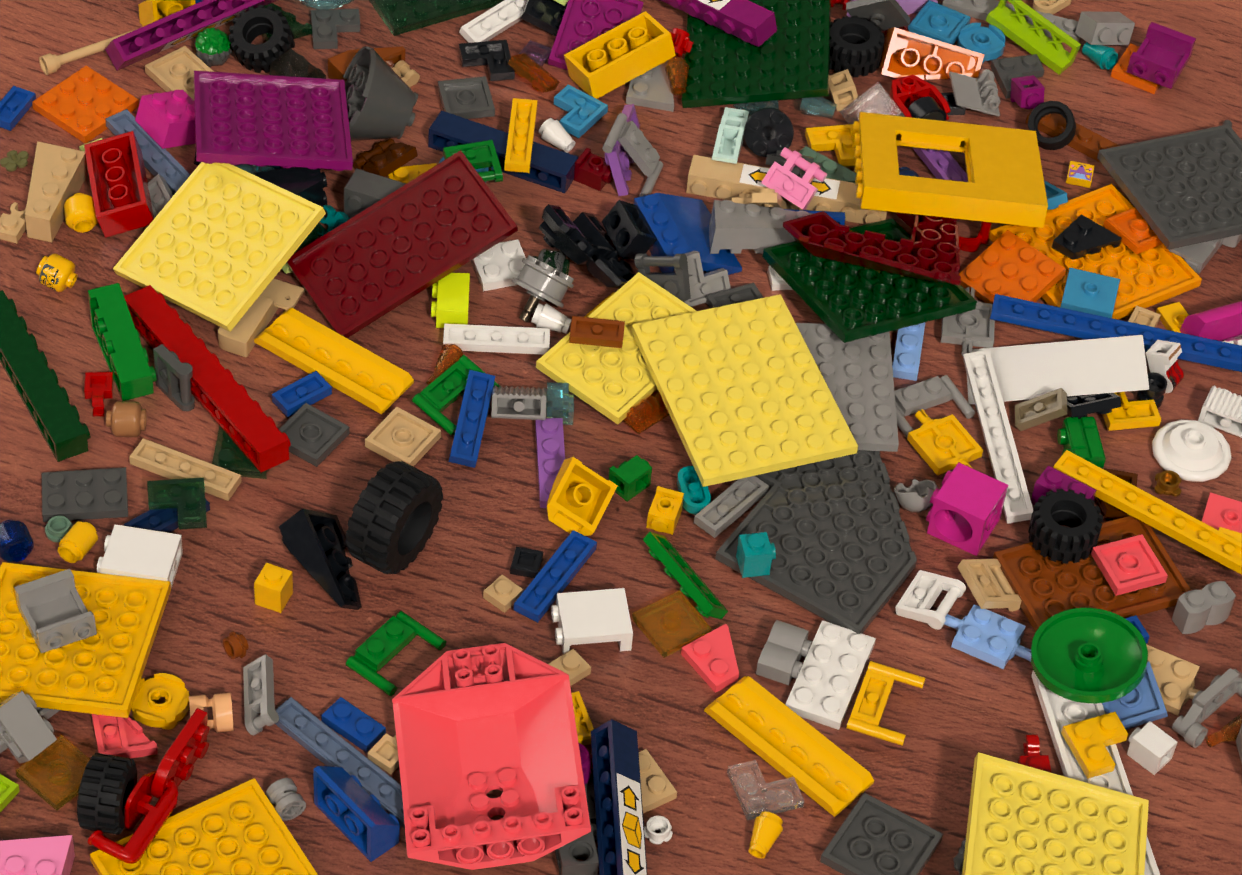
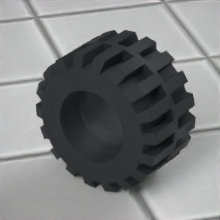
[229,5,295,73]
[829,16,885,77]
[1028,489,1103,564]
[77,753,137,835]

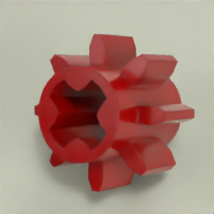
[669,28,693,58]

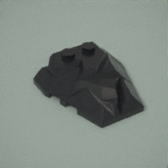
[539,204,636,289]

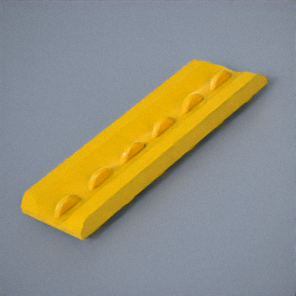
[254,308,414,415]
[704,676,874,817]

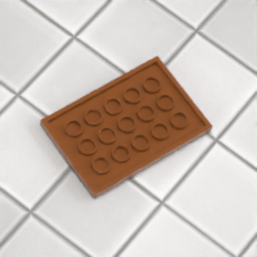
[993,516,1191,632]

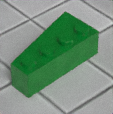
[88,283,157,401]

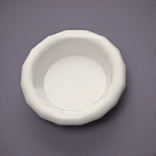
[1152,419,1232,482]

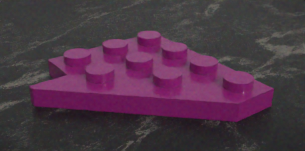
[548,0,644,70]

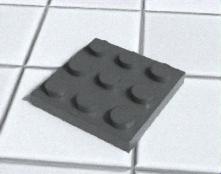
[820,793,943,875]

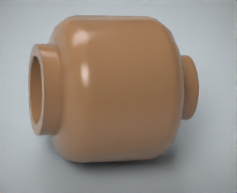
[106,401,147,437]

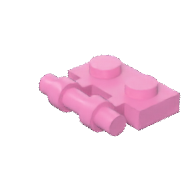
[761,147,827,210]

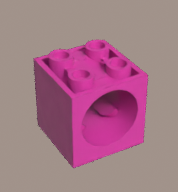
[926,462,1008,556]

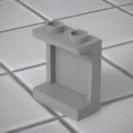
[14,569,97,653]

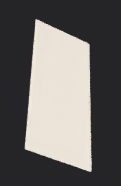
[966,335,1149,404]

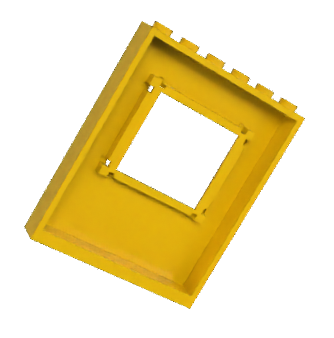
[852,112,1048,228]

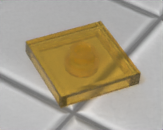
[632,590,712,658]
[16,735,90,811]

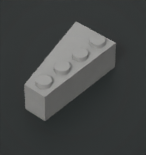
[709,200,812,254]

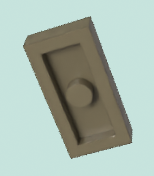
[1015,388,1068,431]

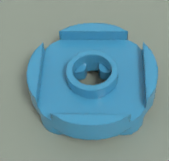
[957,22,1005,64]

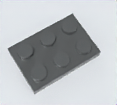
[42,467,128,522]

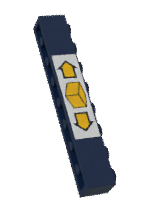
[591,719,647,875]

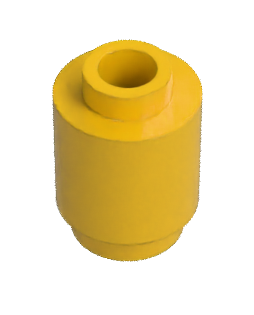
[57,522,98,563]

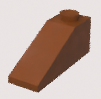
[328,46,405,83]

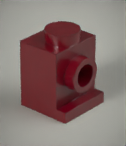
[574,148,613,191]

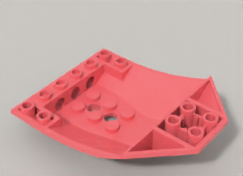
[392,643,591,870]

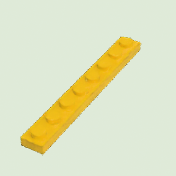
[1053,450,1242,575]

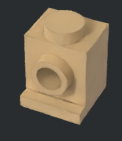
[829,69,860,112]

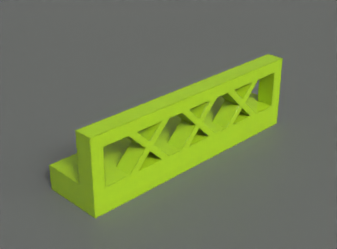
[985,0,1081,75]

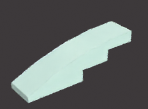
[712,107,749,164]

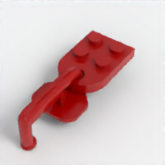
[87,708,210,864]

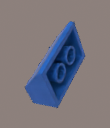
[313,766,400,862]

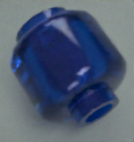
[0,520,34,562]

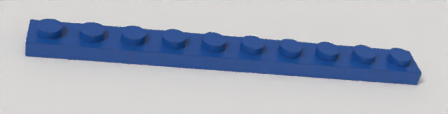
[990,294,1242,372]

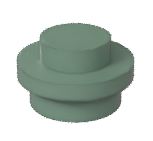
[45,516,73,542]

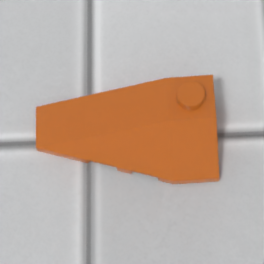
[880,27,985,80]

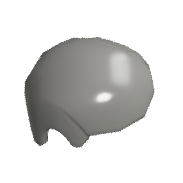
[894,479,938,512]

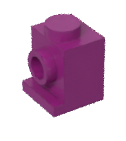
[1010,75,1045,109]

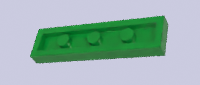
[643,532,728,619]

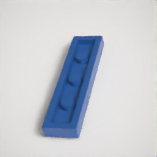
[448,370,495,468]
[514,530,597,623]

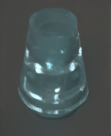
[799,97,837,118]

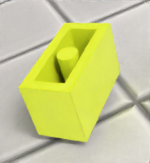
[431,273,470,328]

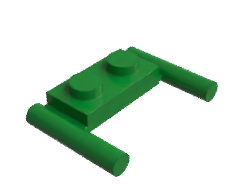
[412,355,500,436]
[346,611,446,696]

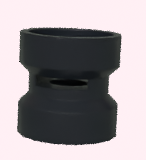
[1136,373,1167,408]

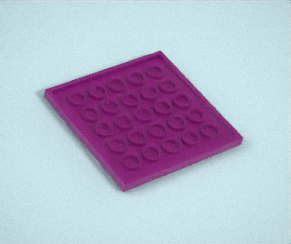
[193,71,353,171]

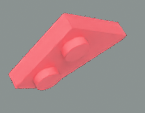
[681,624,739,693]
[91,714,158,759]

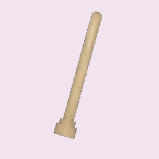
[39,28,139,75]

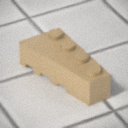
[25,141,88,242]

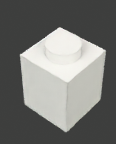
[1127,721,1177,775]

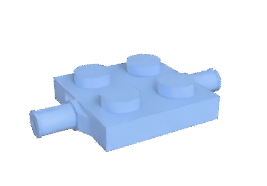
[944,604,1031,669]

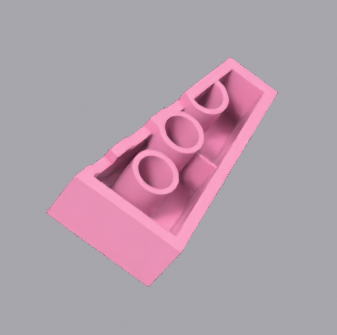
[0,835,75,875]

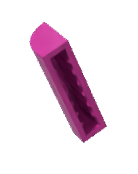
[1180,301,1242,341]

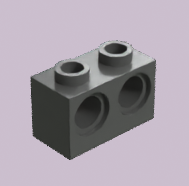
[555,817,599,875]

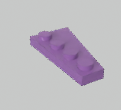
[605,104,640,196]

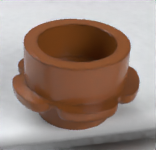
[223,631,249,659]

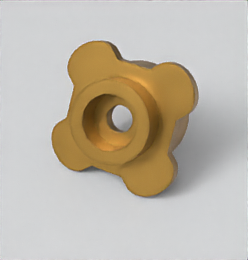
[1154,470,1182,497]

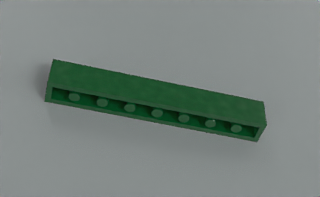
[0,290,91,462]

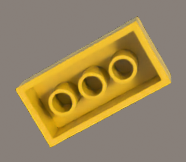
[564,11,676,99]

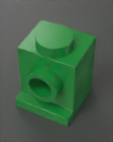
[608,455,652,502]

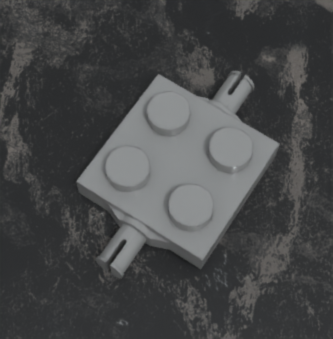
[941,287,995,357]

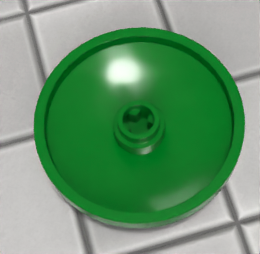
[1031,608,1148,703]

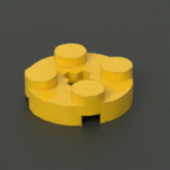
[131,673,190,730]

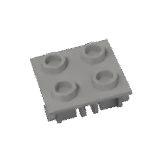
[949,69,1001,116]

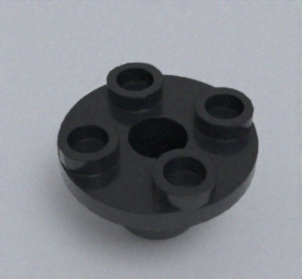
[744,108,794,157]

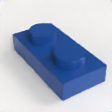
[0,86,36,131]
[272,371,332,418]
[321,697,386,753]

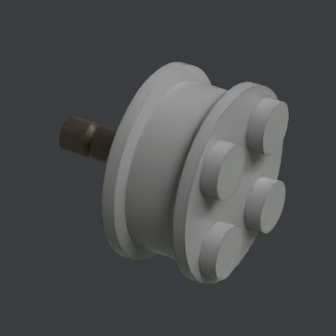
[512,255,574,323]

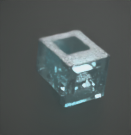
[546,383,574,425]

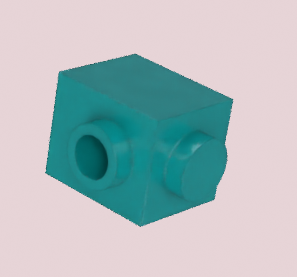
[736,532,776,578]

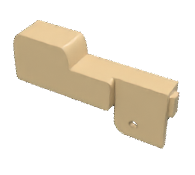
[218,279,305,357]

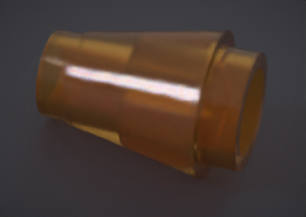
[665,57,689,95]

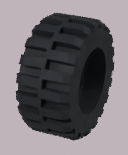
[346,461,443,574]

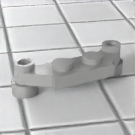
[1172,668,1242,748]

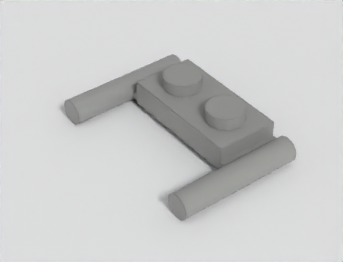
[602,113,663,197]
[894,375,975,438]

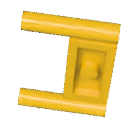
[846,661,926,746]

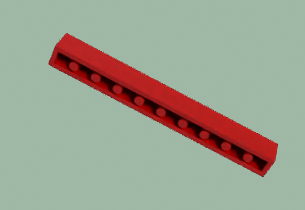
[124,285,291,473]

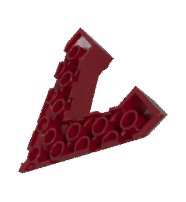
[783,211,961,286]

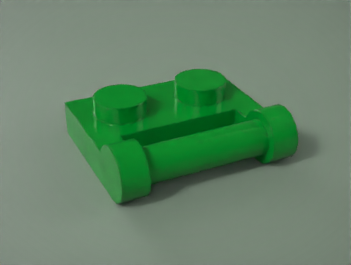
[443,140,503,183]

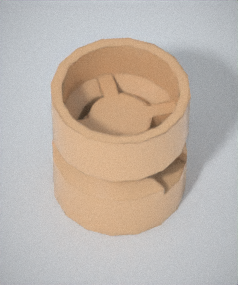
[189,693,234,733]

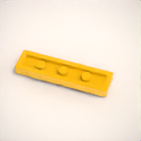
[504,98,538,173]

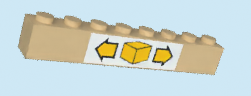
[686,155,887,225]

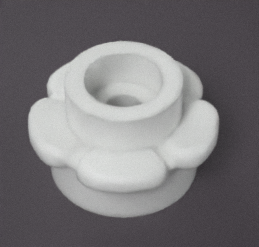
[644,816,673,844]

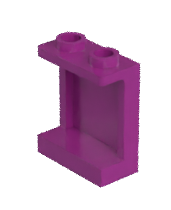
[1127,22,1196,89]

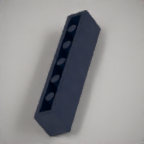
[428,111,578,193]

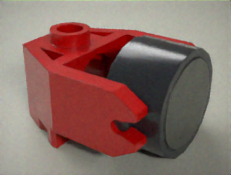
[888,74,951,121]

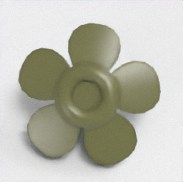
[0,150,29,172]

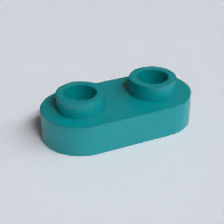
[677,466,711,515]

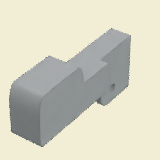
[1169,234,1242,274]

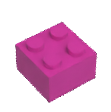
[135,90,196,149]

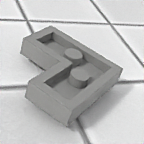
[674,251,731,307]

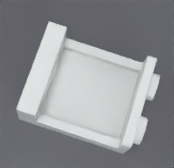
[97,524,183,588]
[551,588,633,654]

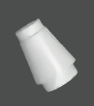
[539,118,576,153]
[531,303,572,334]

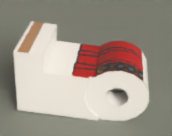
[1146,340,1184,393]

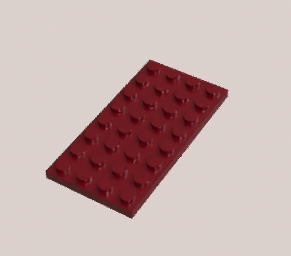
[286,150,518,338]

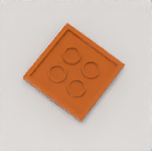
[32,65,139,144]
[959,230,1066,304]

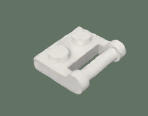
[895,570,966,630]

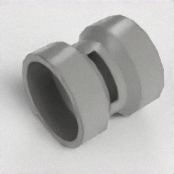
[266,778,306,821]

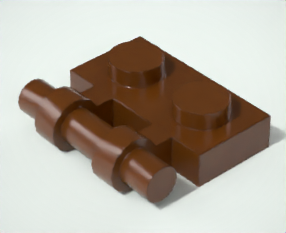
[353,138,418,177]

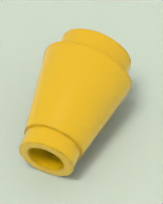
[748,811,783,859]

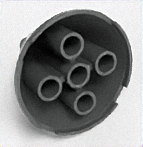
[343,46,418,141]

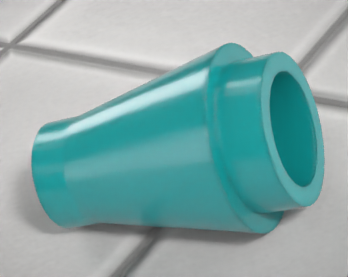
[1082,42,1118,70]

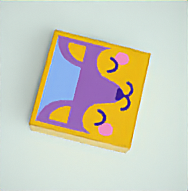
[1066,161,1095,188]

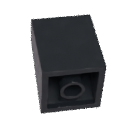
[257,167,327,209]

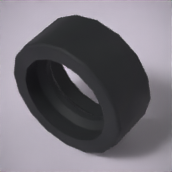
[1028,101,1076,150]

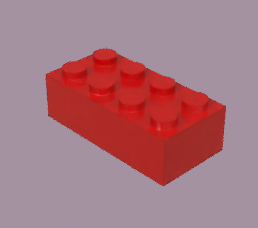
[84,131,154,238]

